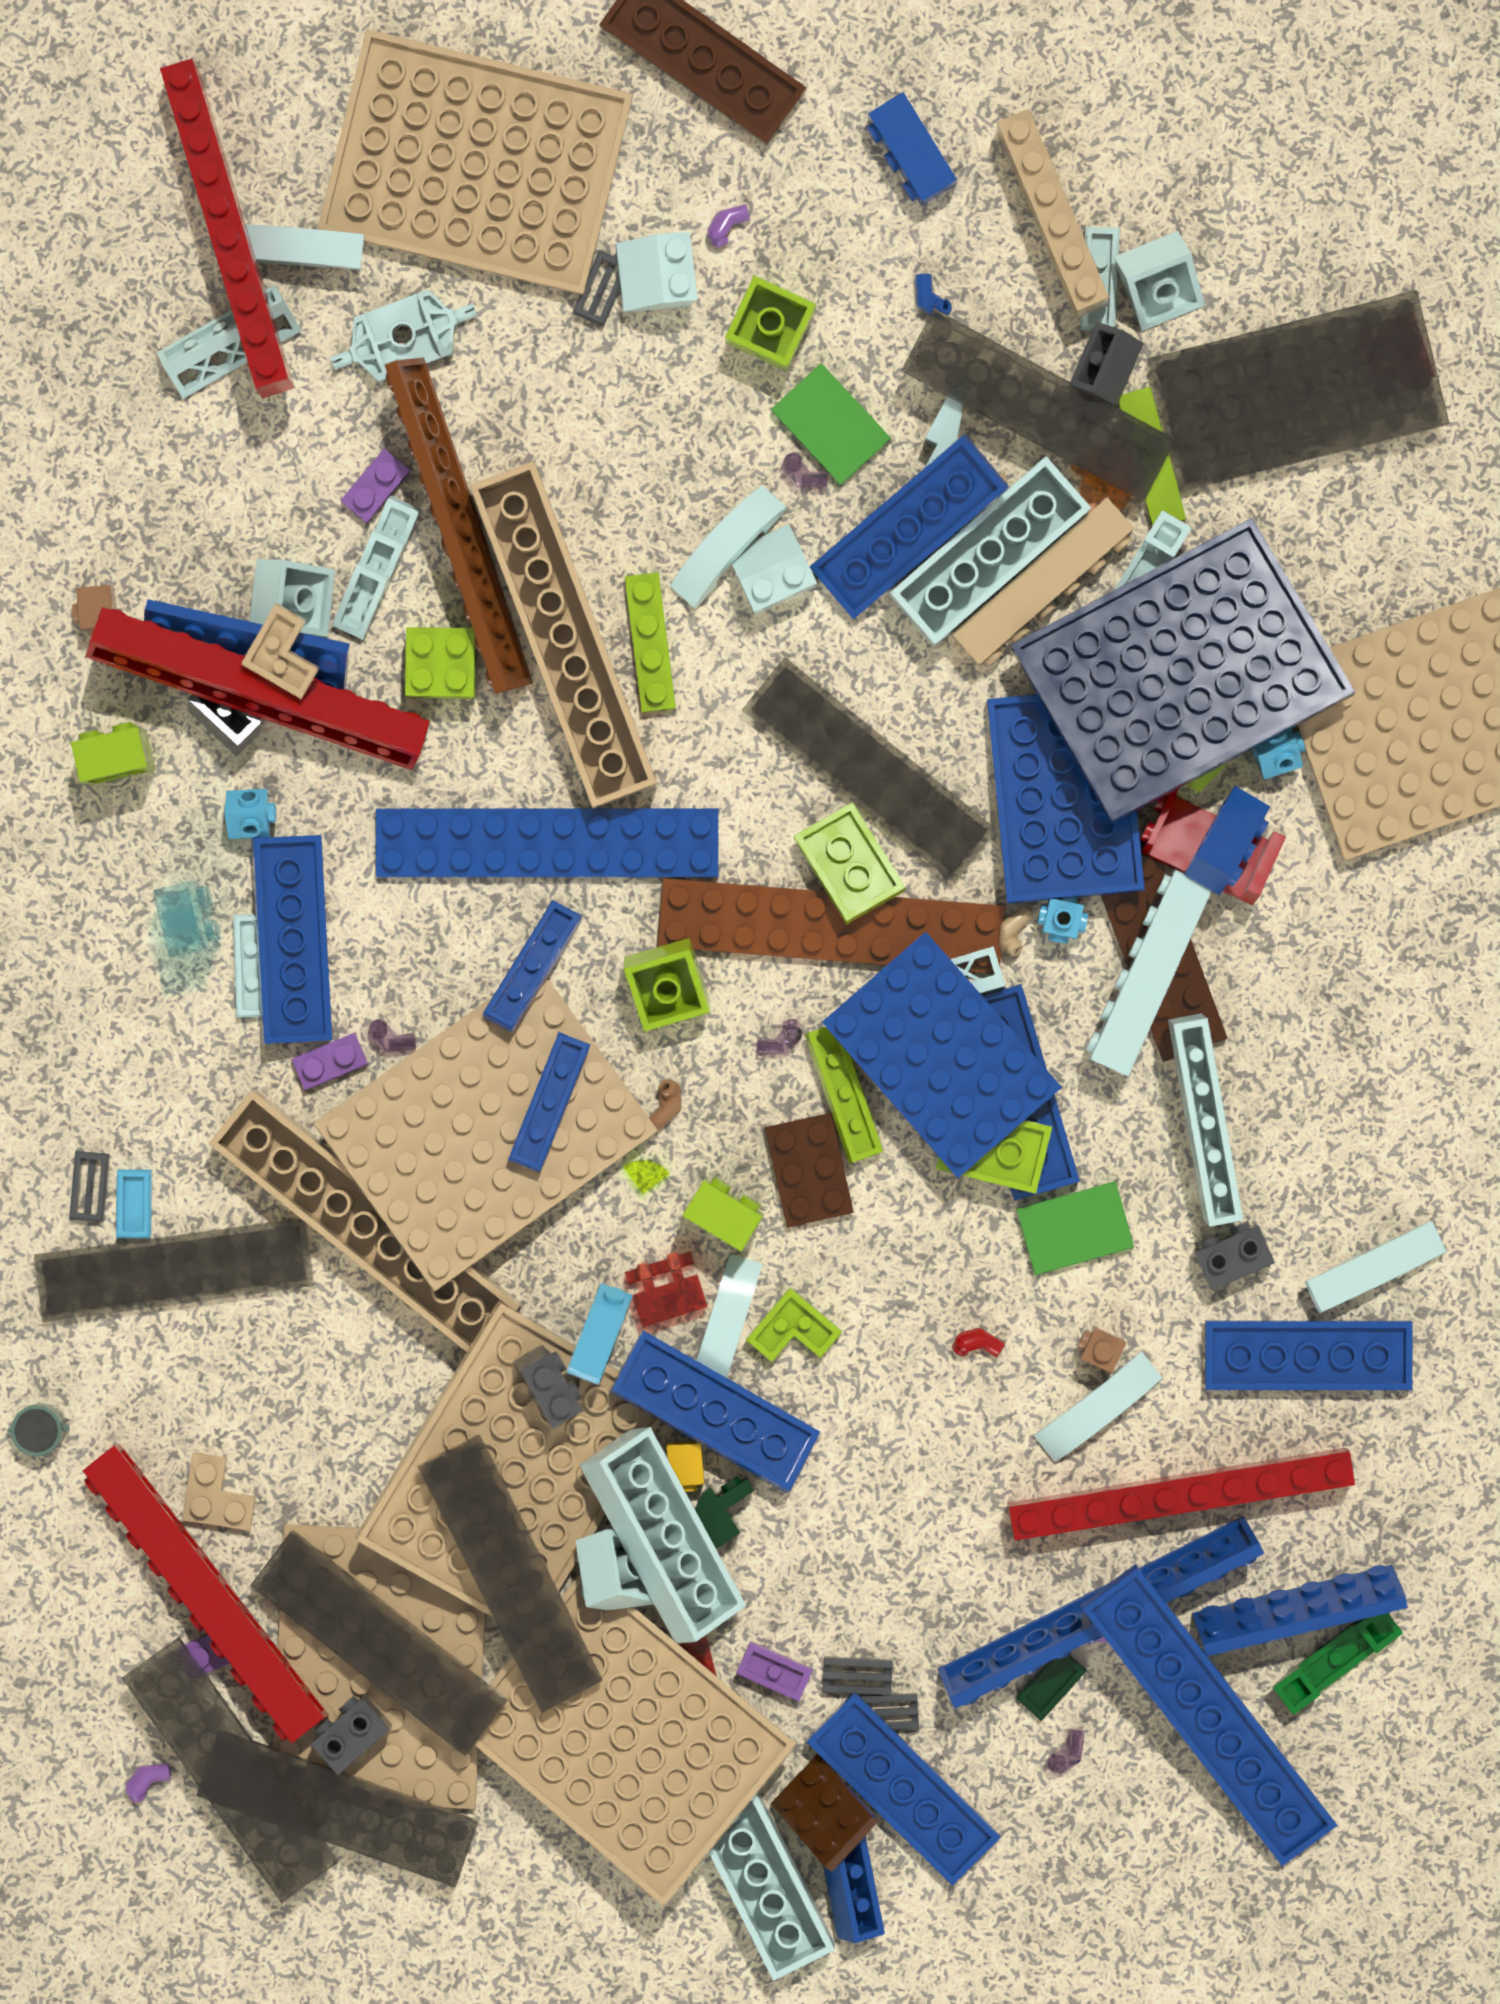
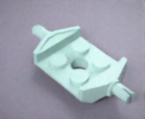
[330,290,478,383]

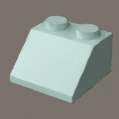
[615,231,698,313]
[1114,231,1205,331]
[732,524,817,615]
[249,559,335,637]
[575,1529,654,1610]

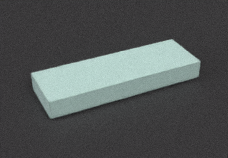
[1080,227,1120,331]
[233,914,261,1017]

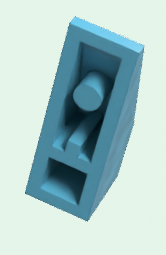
[566,1283,633,1385]

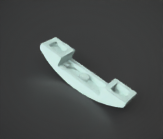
[670,485,788,609]
[1113,510,1192,591]
[697,1254,762,1378]
[1034,1351,1163,1462]

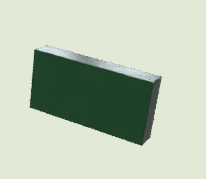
[1015,1654,1087,1721]

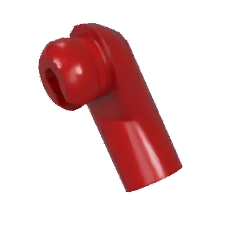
[952,1328,1005,1358]

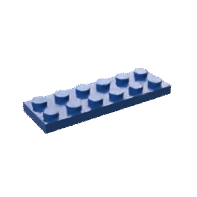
[810,434,1009,619]
[144,599,350,689]
[251,835,332,1044]
[982,984,1080,1201]
[1205,1320,1413,1390]
[609,1330,820,1493]
[1192,1565,1408,1656]
[806,1691,1001,1886]

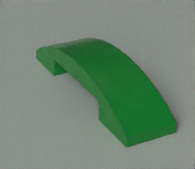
[1272,1613,1403,1715]

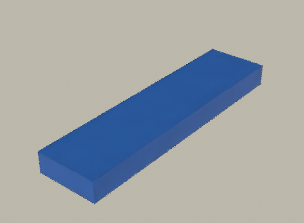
[482,900,583,1033]
[508,1032,591,1173]

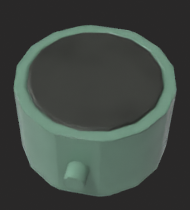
[7,1403,70,1456]

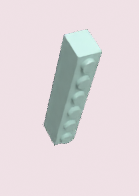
[1086,870,1211,1076]
[1168,1013,1243,1227]

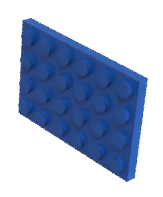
[987,694,1145,904]
[822,932,1062,1178]

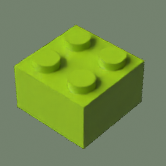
[725,275,816,372]
[405,627,477,699]
[70,722,156,785]
[624,938,710,1032]
[682,1176,763,1252]

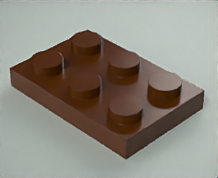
[765,1112,854,1228]
[771,1754,879,1872]

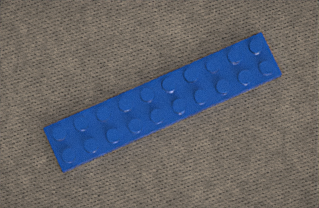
[376,808,719,877]
[938,1516,1265,1709]
[1080,1564,1337,1866]

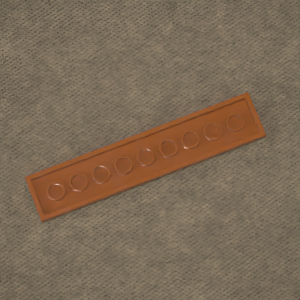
[384,357,533,694]
[658,878,1005,974]

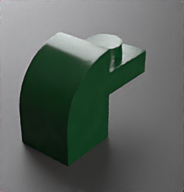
[695,1476,755,1549]

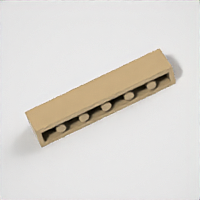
[997,109,1109,319]
[951,497,1134,667]

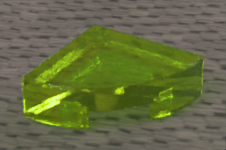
[623,1160,671,1194]

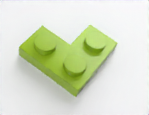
[746,1287,842,1362]

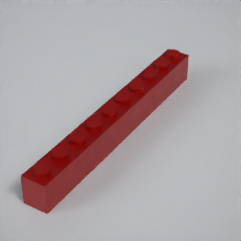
[160,58,295,399]
[85,607,430,770]
[82,1444,329,1743]
[1008,1447,1355,1541]

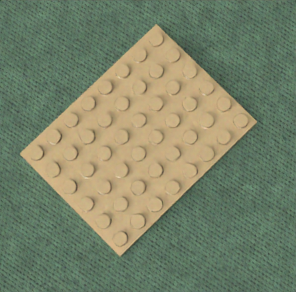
[317,29,633,295]
[1296,588,1500,861]
[314,978,658,1292]
[354,1301,661,1637]
[270,1524,486,1809]
[454,1574,797,1907]

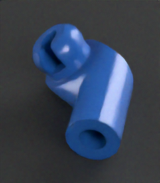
[915,274,952,320]

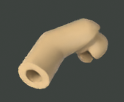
[998,905,1033,957]

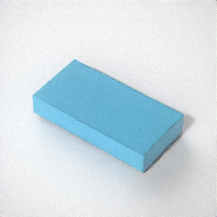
[116,1169,152,1238]

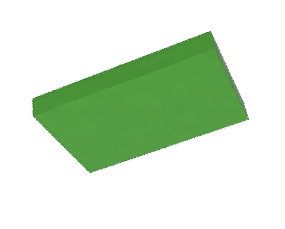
[771,363,891,486]
[1016,1181,1134,1275]

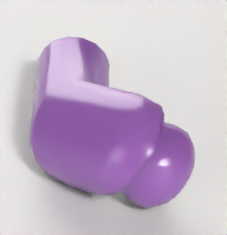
[707,204,750,247]
[125,1763,171,1802]

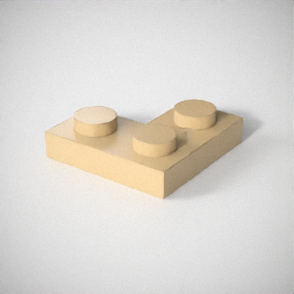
[241,603,320,699]
[182,1452,256,1531]

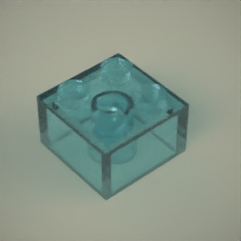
[153,880,221,958]

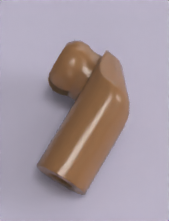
[649,1079,682,1131]

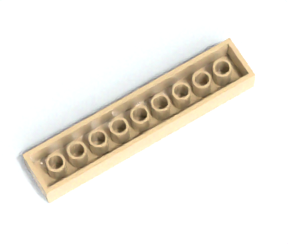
[469,461,658,809]
[208,1089,522,1352]

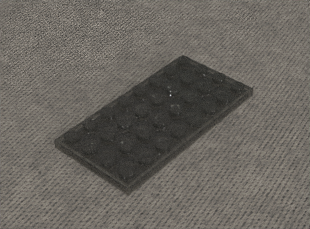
[1148,290,1450,492]

